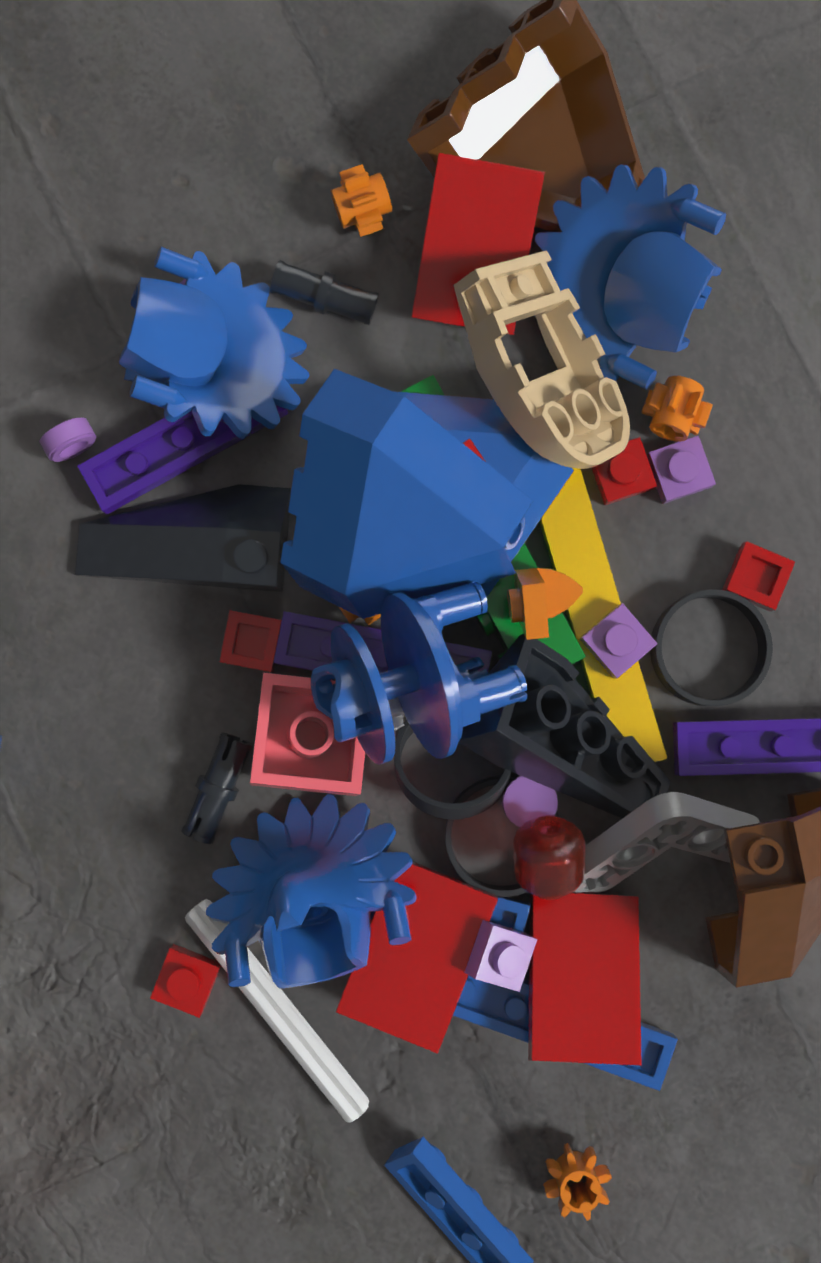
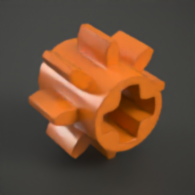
[330,164,392,237]
[642,376,713,442]
[543,1143,612,1220]

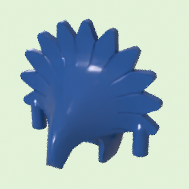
[534,164,726,390]
[119,247,310,439]
[206,794,417,989]

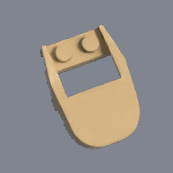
[454,250,630,469]

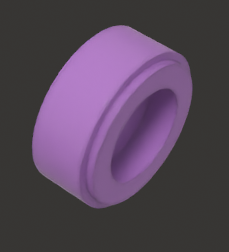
[39,418,96,462]
[502,776,558,830]

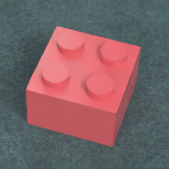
[250,673,365,796]

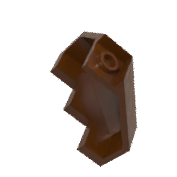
[407,0,645,232]
[705,788,821,988]

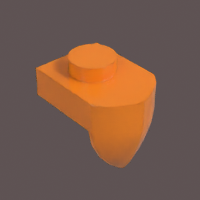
[507,568,583,640]

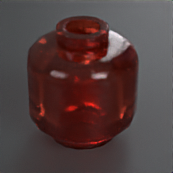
[513,815,586,900]

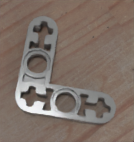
[566,792,760,894]

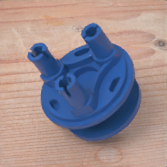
[310,582,527,765]

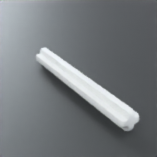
[185,899,369,1123]

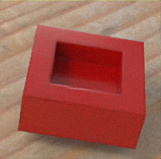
[592,437,657,506]
[722,541,795,612]
[219,610,282,673]
[150,944,221,1018]

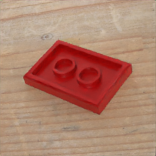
[411,153,545,335]
[336,862,498,1054]
[528,891,642,1066]

